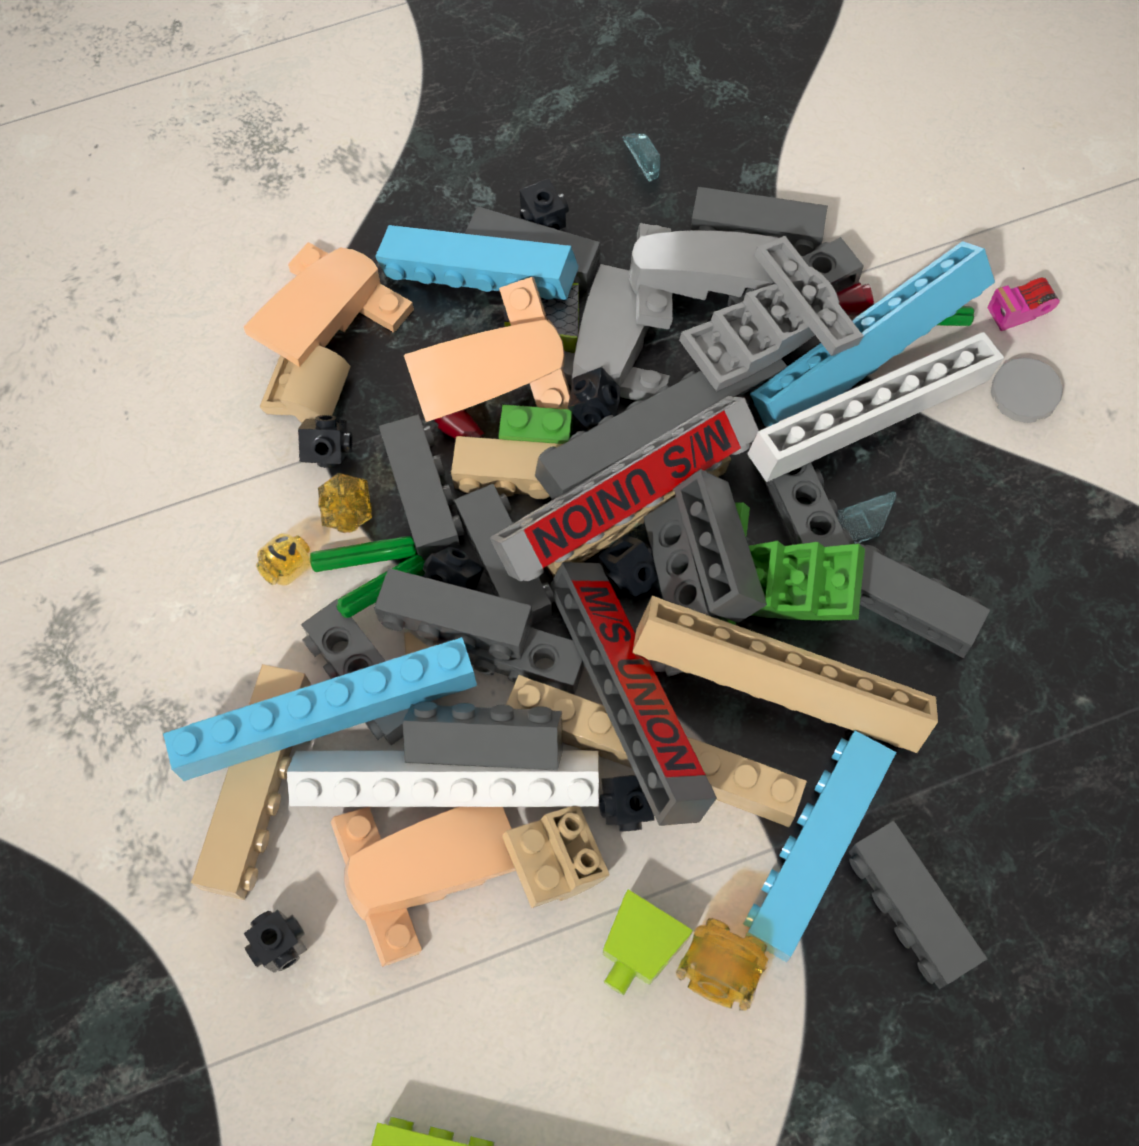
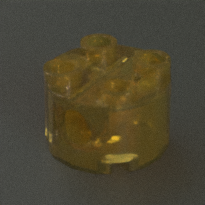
[675,918,769,1011]

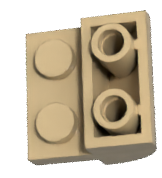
[260,345,351,423]
[502,806,610,908]

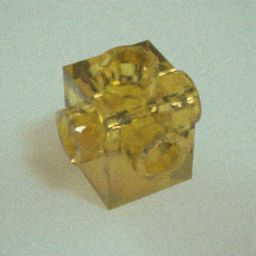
[318,473,372,533]

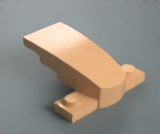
[243,242,414,367]
[404,277,570,422]
[331,807,516,967]

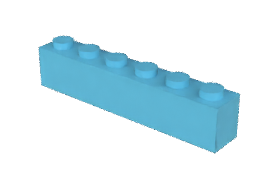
[375,225,579,300]
[743,731,897,962]

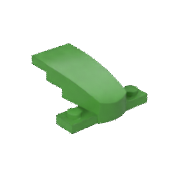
[728,502,865,625]

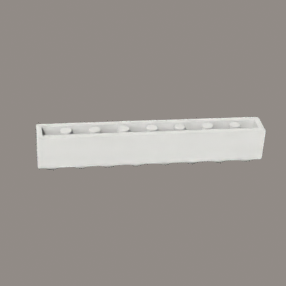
[748,332,1004,482]
[287,751,599,807]

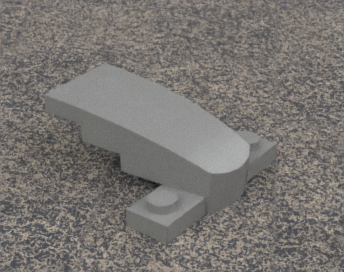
[629,223,778,329]
[679,236,863,392]
[563,264,670,402]

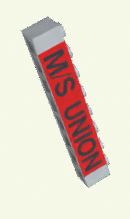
[490,396,759,581]

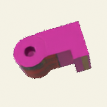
[987,277,1060,331]

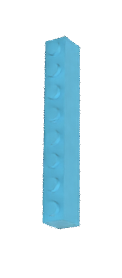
[750,241,995,427]
[163,637,477,781]

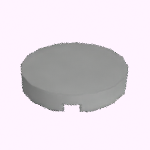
[991,357,1063,423]

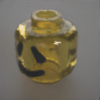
[256,533,310,586]

